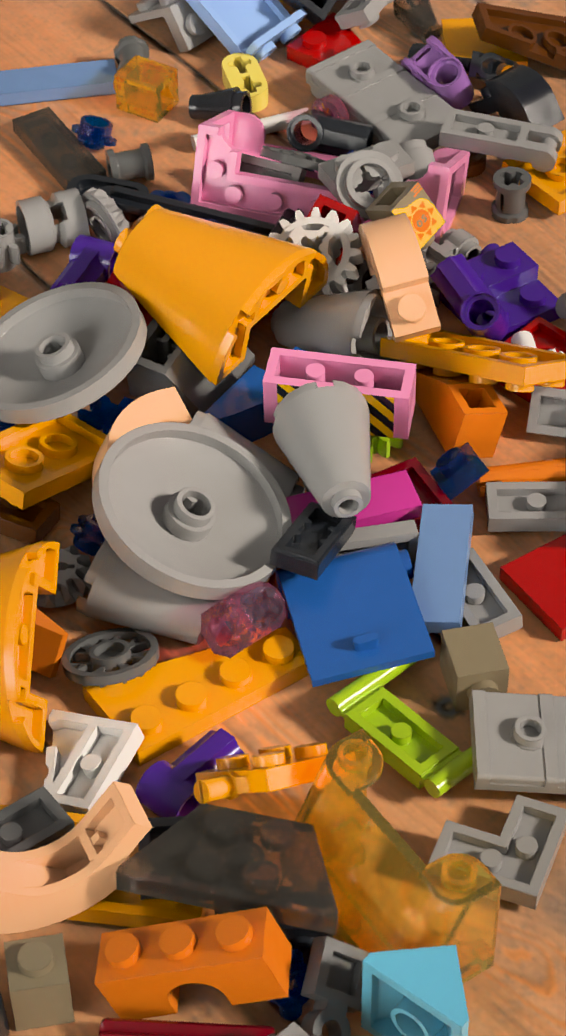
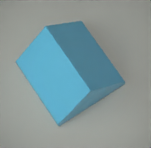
[361,945,469,1036]

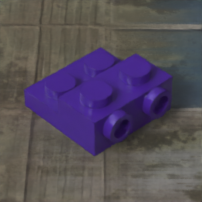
[439,242,561,342]

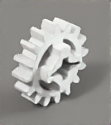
[268,207,364,297]

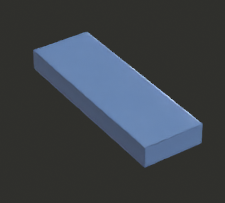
[0,59,120,106]
[412,504,474,633]

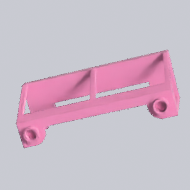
[190,110,470,244]

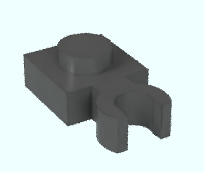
[300,936,370,1036]

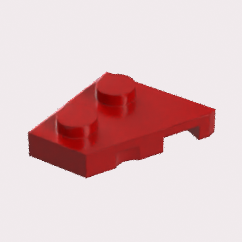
[287,12,362,68]

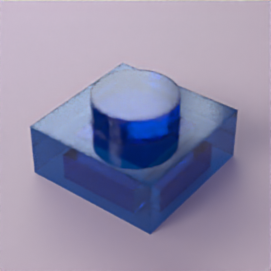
[430,442,489,500]

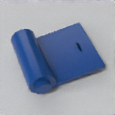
[275,542,435,687]

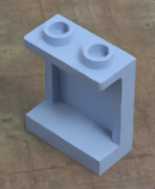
[186,0,307,62]

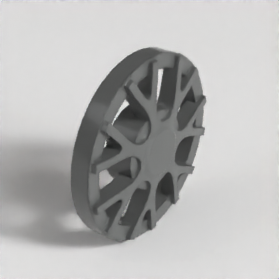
[260,146,325,172]
[62,628,160,688]

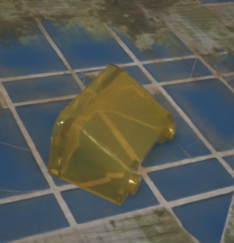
[280,728,501,983]

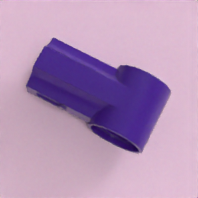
[50,234,118,290]
[430,253,510,341]
[135,728,244,817]

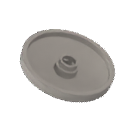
[0,282,147,424]
[92,422,292,600]

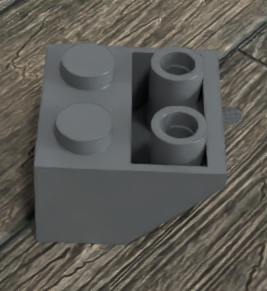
[127,318,255,419]

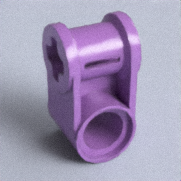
[400,35,474,110]

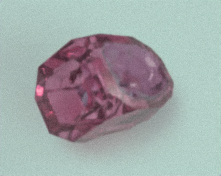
[201,581,287,658]

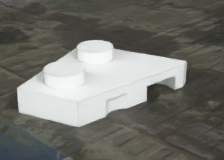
[44,709,145,814]

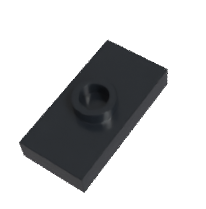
[269,502,357,580]

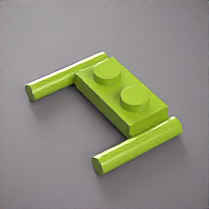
[326,662,473,798]

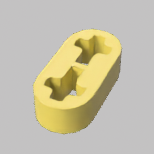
[222,53,268,113]

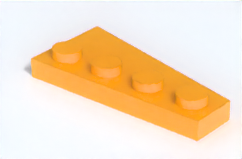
[82,627,309,766]

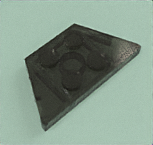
[116,804,338,935]

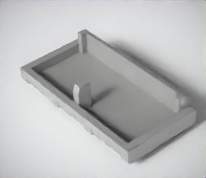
[306,40,453,150]
[469,689,566,794]

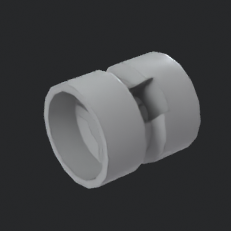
[15,187,90,256]

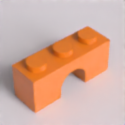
[94,907,292,1019]

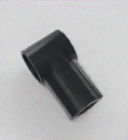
[287,109,374,156]

